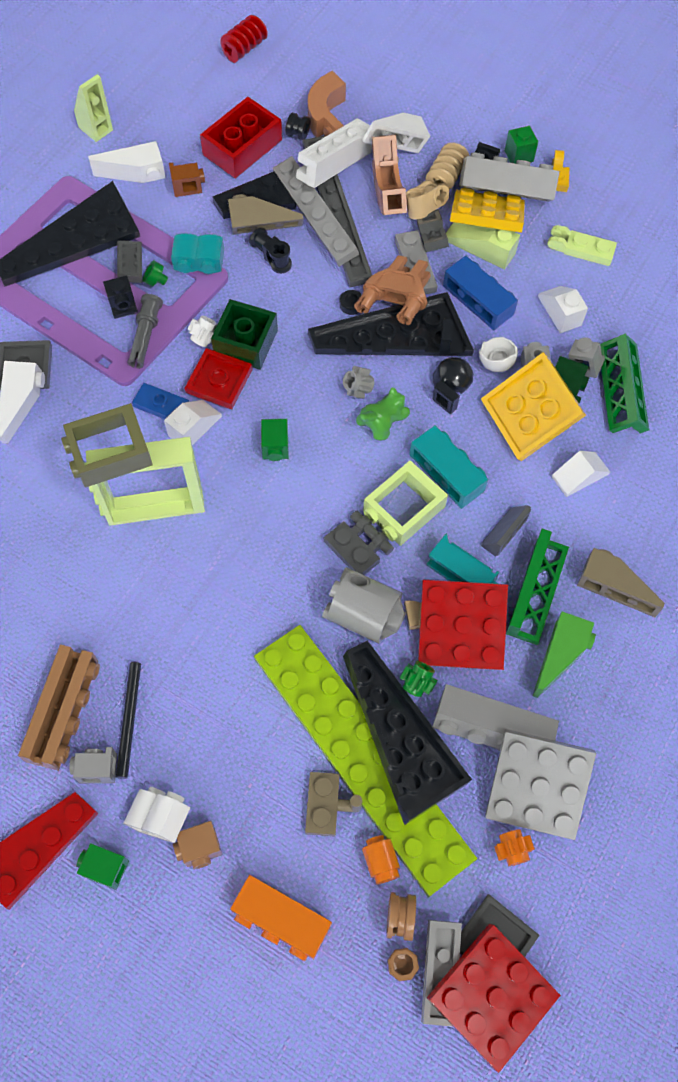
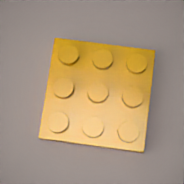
[450,188,525,233]
[481,352,586,461]

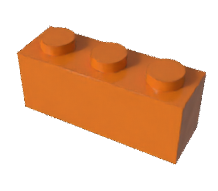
[230,874,332,962]

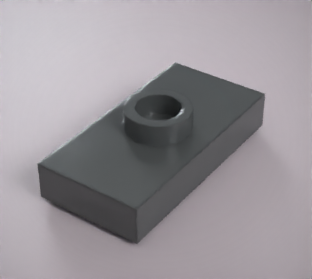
[117,241,142,283]

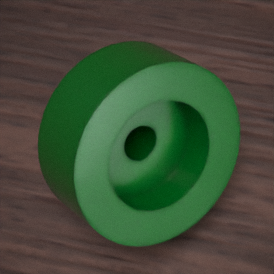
[142,260,168,287]

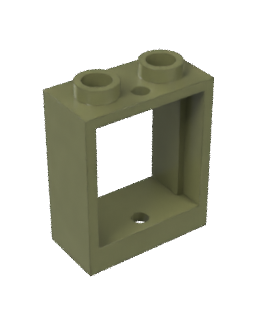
[61,403,153,488]

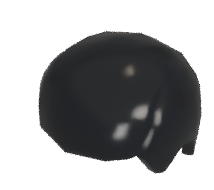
[433,357,474,394]

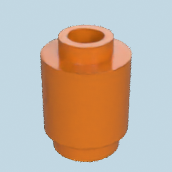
[362,835,400,885]

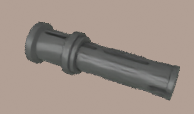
[127,294,163,369]

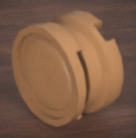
[386,892,416,941]

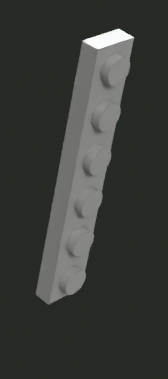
[273,156,359,267]

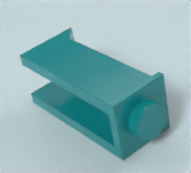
[426,533,499,584]

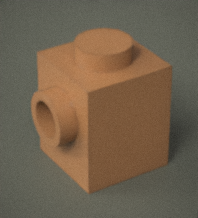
[173,821,223,870]

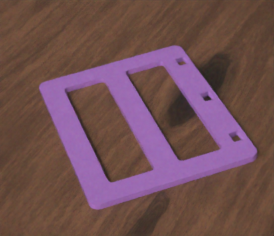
[0,176,228,386]

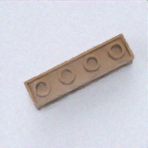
[18,644,100,771]

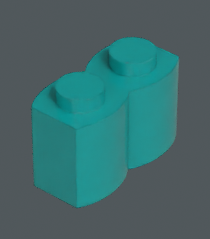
[171,233,225,274]

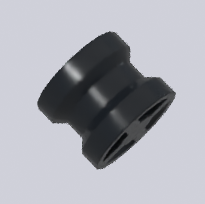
[285,112,311,140]

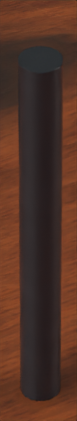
[116,662,141,779]

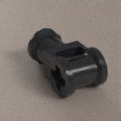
[249,228,292,274]

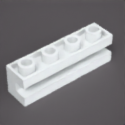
[296,118,372,188]

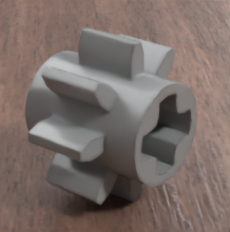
[343,366,374,399]

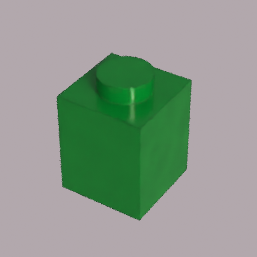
[504,125,538,164]
[261,419,289,461]
[76,843,129,891]

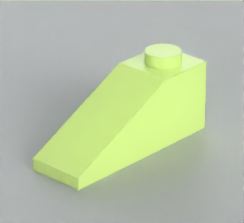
[74,74,113,142]
[446,222,520,270]

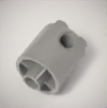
[322,567,406,644]

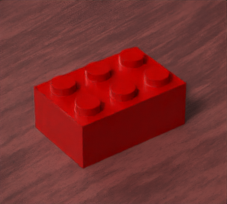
[200,97,282,179]

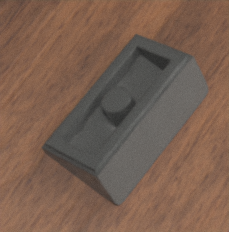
[481,505,531,557]

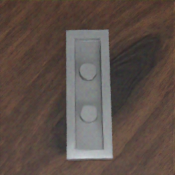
[395,230,438,294]
[421,920,462,1027]

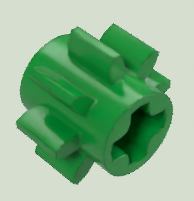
[400,661,438,697]

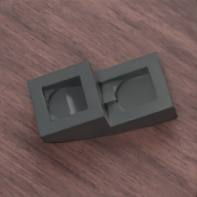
[416,209,449,252]

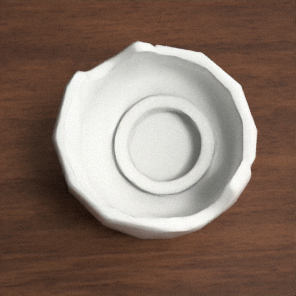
[479,337,518,372]

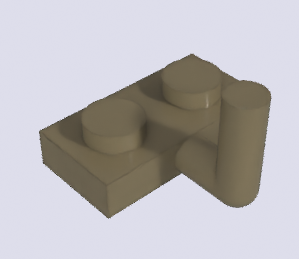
[305,772,362,837]

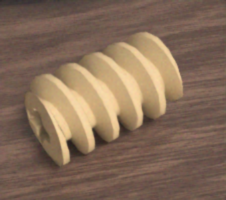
[425,142,469,190]

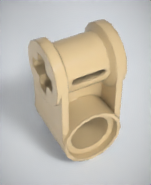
[406,180,449,219]

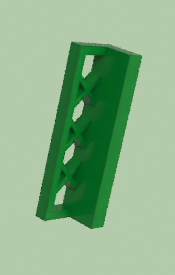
[600,333,649,433]
[506,529,569,646]

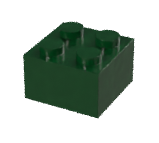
[211,299,278,370]

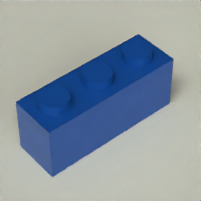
[443,255,518,331]

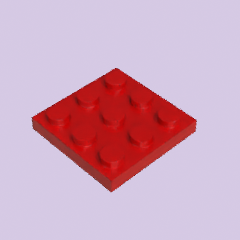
[418,580,508,670]
[427,923,561,1073]

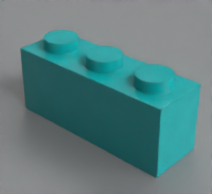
[409,425,488,509]

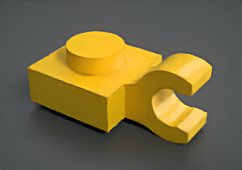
[552,150,570,192]

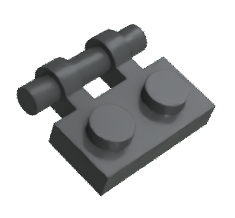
[324,510,394,575]

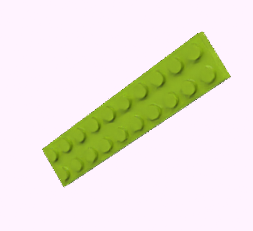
[254,625,478,898]

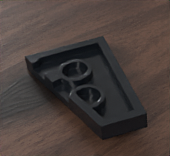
[213,171,296,219]

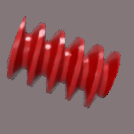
[220,15,268,63]

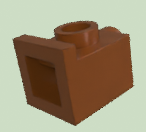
[169,162,205,197]

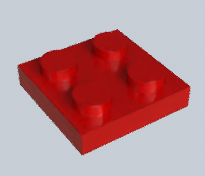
[185,348,253,409]

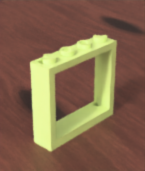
[84,437,205,526]

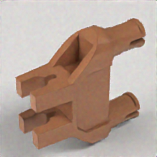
[354,255,431,325]

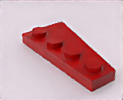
[0,792,99,910]

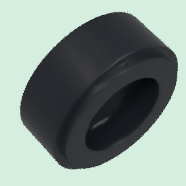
[339,290,362,315]

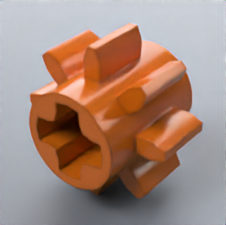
[494,829,535,867]

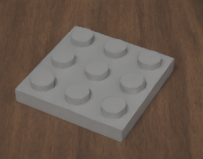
[485,729,596,840]

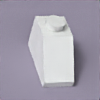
[538,286,588,333]
[164,400,222,445]

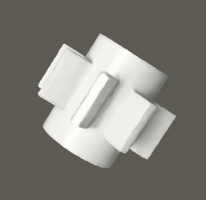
[188,316,218,347]

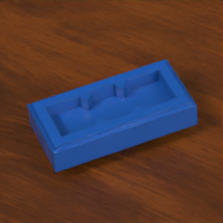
[132,382,189,419]

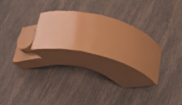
[308,71,346,137]
[372,134,407,215]

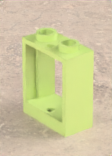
[363,460,448,546]

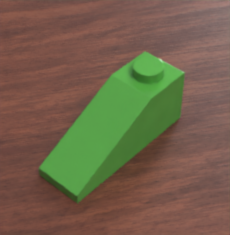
[532,611,596,698]

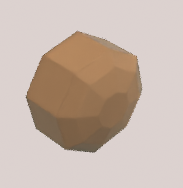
[387,948,419,982]

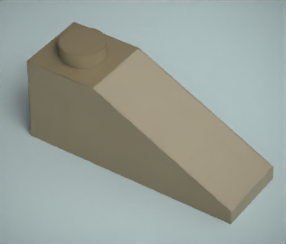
[228,194,303,235]
[577,548,665,617]

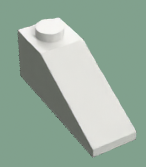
[362,112,430,153]
[88,141,166,183]
[0,361,45,444]

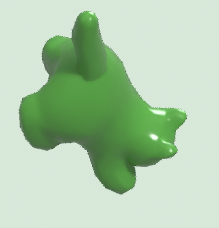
[356,387,410,441]

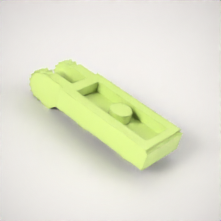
[547,225,617,266]

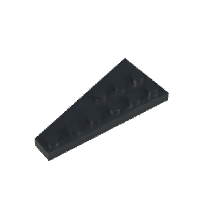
[0,181,140,287]
[308,292,474,356]
[343,640,472,825]

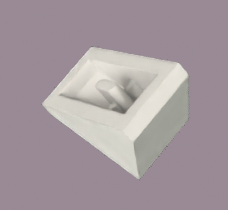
[552,451,610,497]

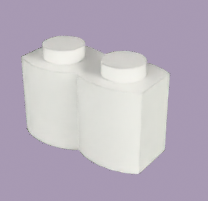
[123,787,190,843]

